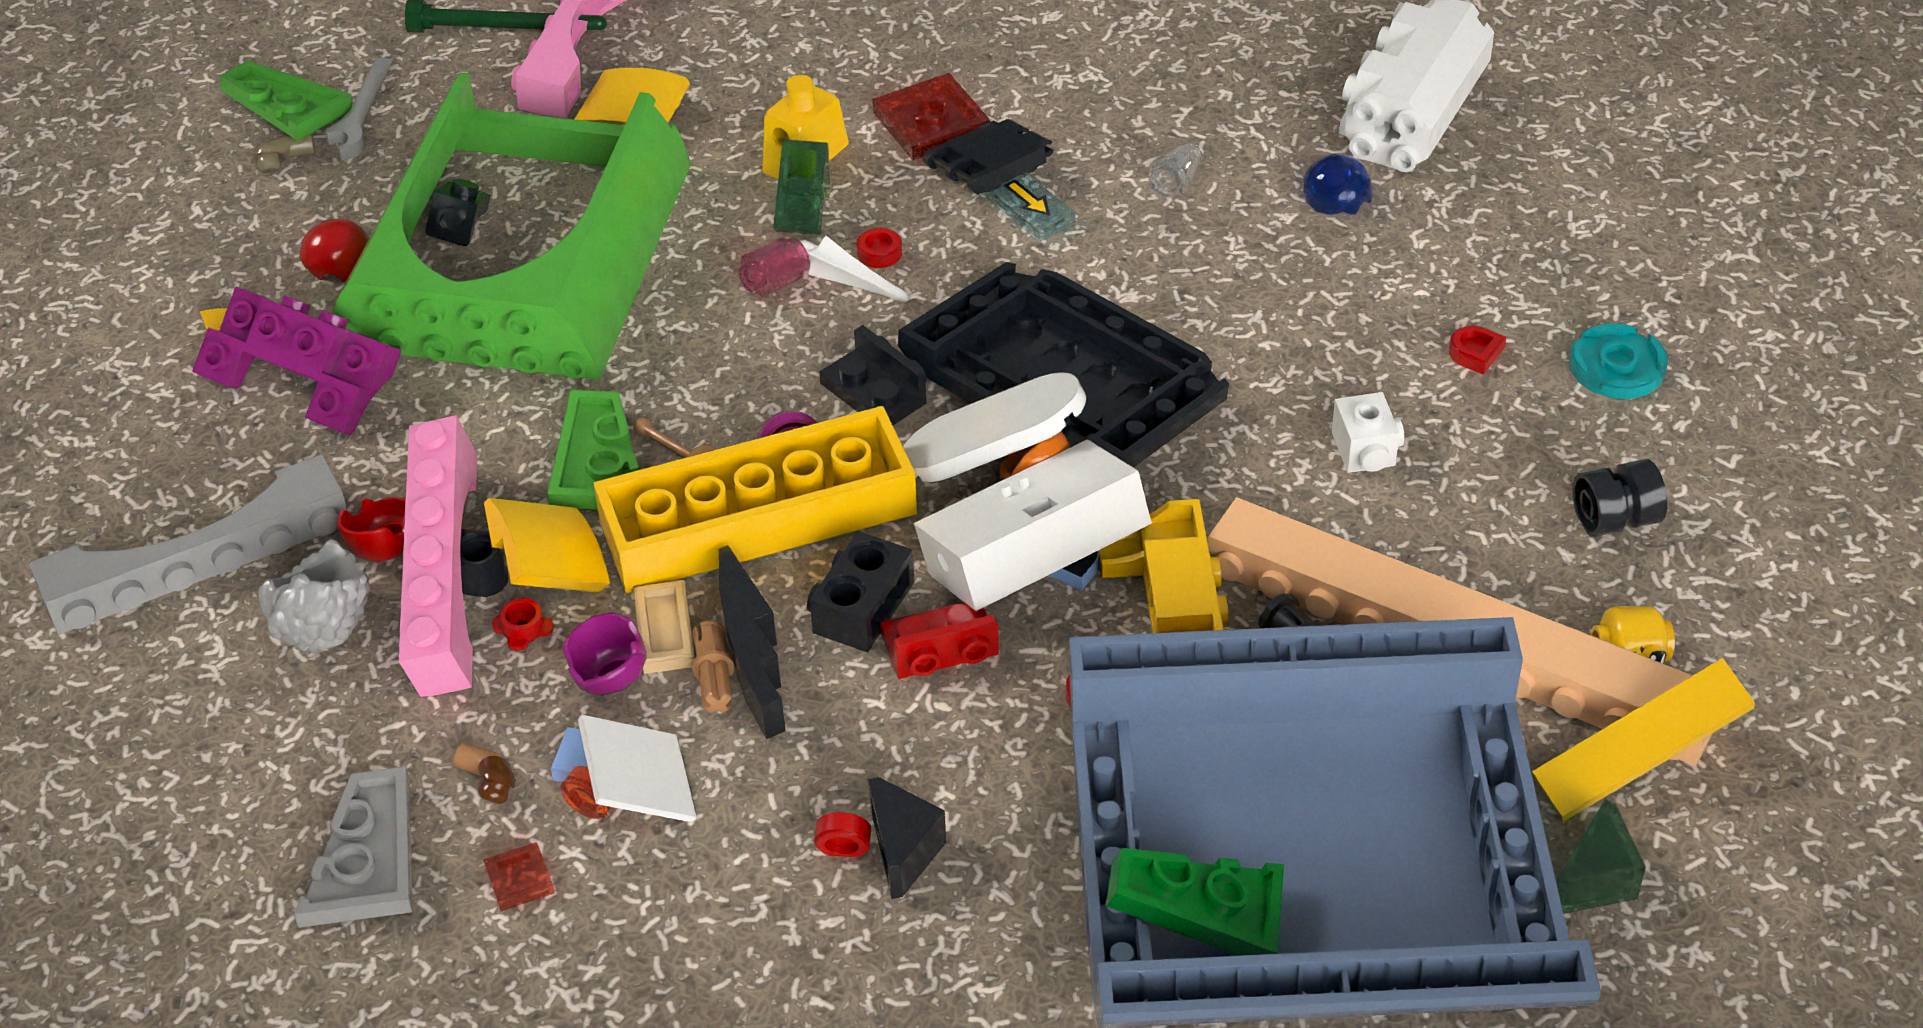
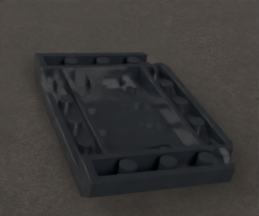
[898,262,1229,468]

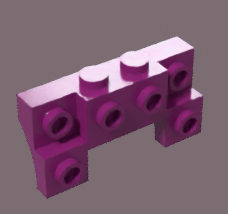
[192,286,402,435]

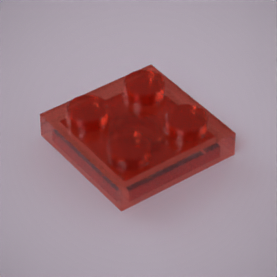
[872,73,990,161]

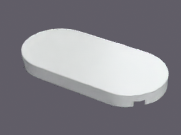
[903,373,1086,482]

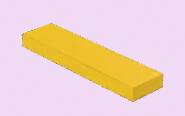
[1532,658,1755,821]

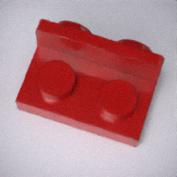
[880,602,999,679]

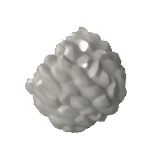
[258,539,370,654]

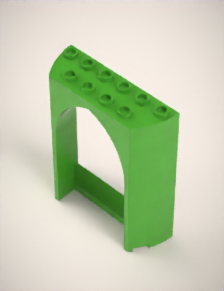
[332,72,691,380]

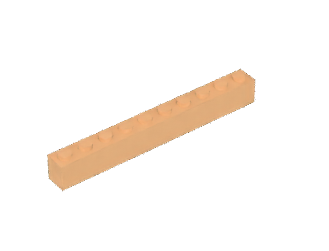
[1208,497,1713,766]

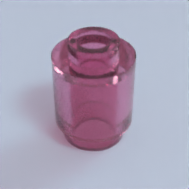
[738,237,810,297]

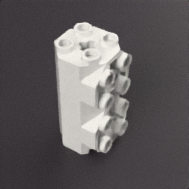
[1339,0,1494,172]

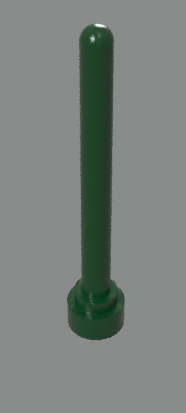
[405,0,607,33]

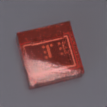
[483,842,555,912]

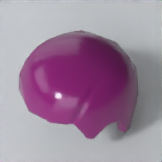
[563,612,647,696]

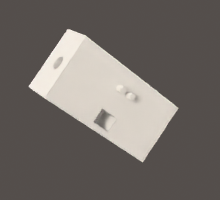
[914,439,1152,611]

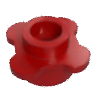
[492,598,554,651]

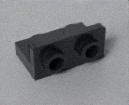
[819,325,927,426]

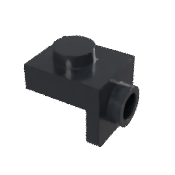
[425,179,491,246]

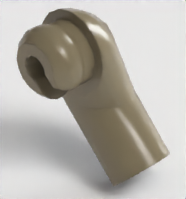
[253,134,315,173]

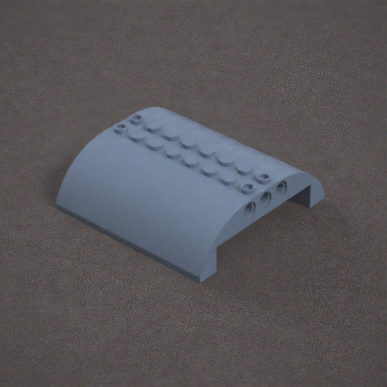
[1069,617,1601,1028]

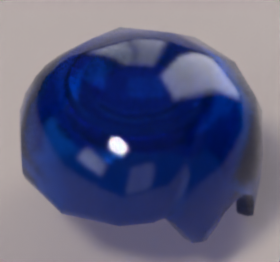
[1303,153,1372,215]

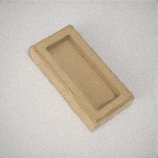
[633,580,695,674]

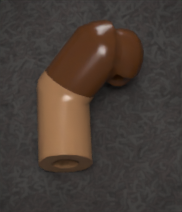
[453,742,516,804]

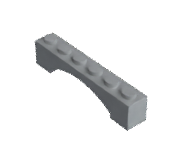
[29,454,347,635]

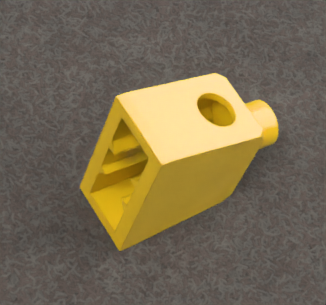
[762,75,849,188]

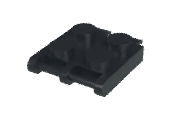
[923,119,1054,194]

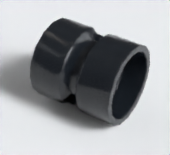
[1572,459,1667,537]

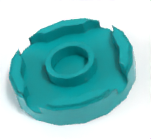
[1569,323,1668,399]

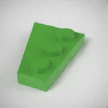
[220,60,352,141]

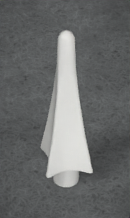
[797,235,910,303]

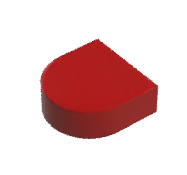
[1449,326,1507,375]

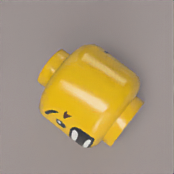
[1590,606,1675,664]

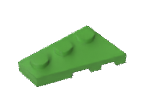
[547,390,639,510]

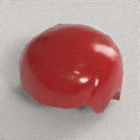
[299,219,369,282]
[337,497,406,563]

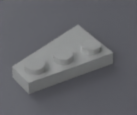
[294,766,413,928]

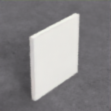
[578,714,696,821]

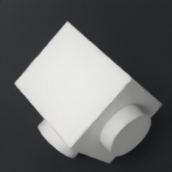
[1332,392,1404,473]

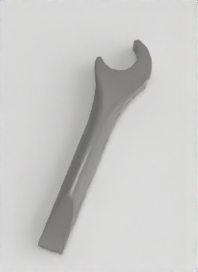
[325,58,393,160]

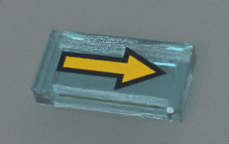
[985,174,1076,242]

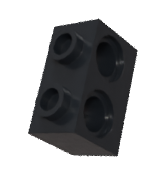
[807,531,915,653]

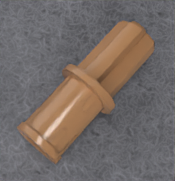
[692,620,735,713]

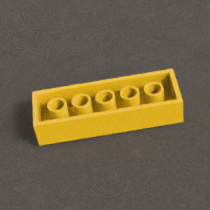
[593,406,917,594]

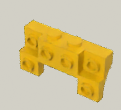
[1099,499,1229,633]

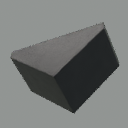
[868,777,946,899]

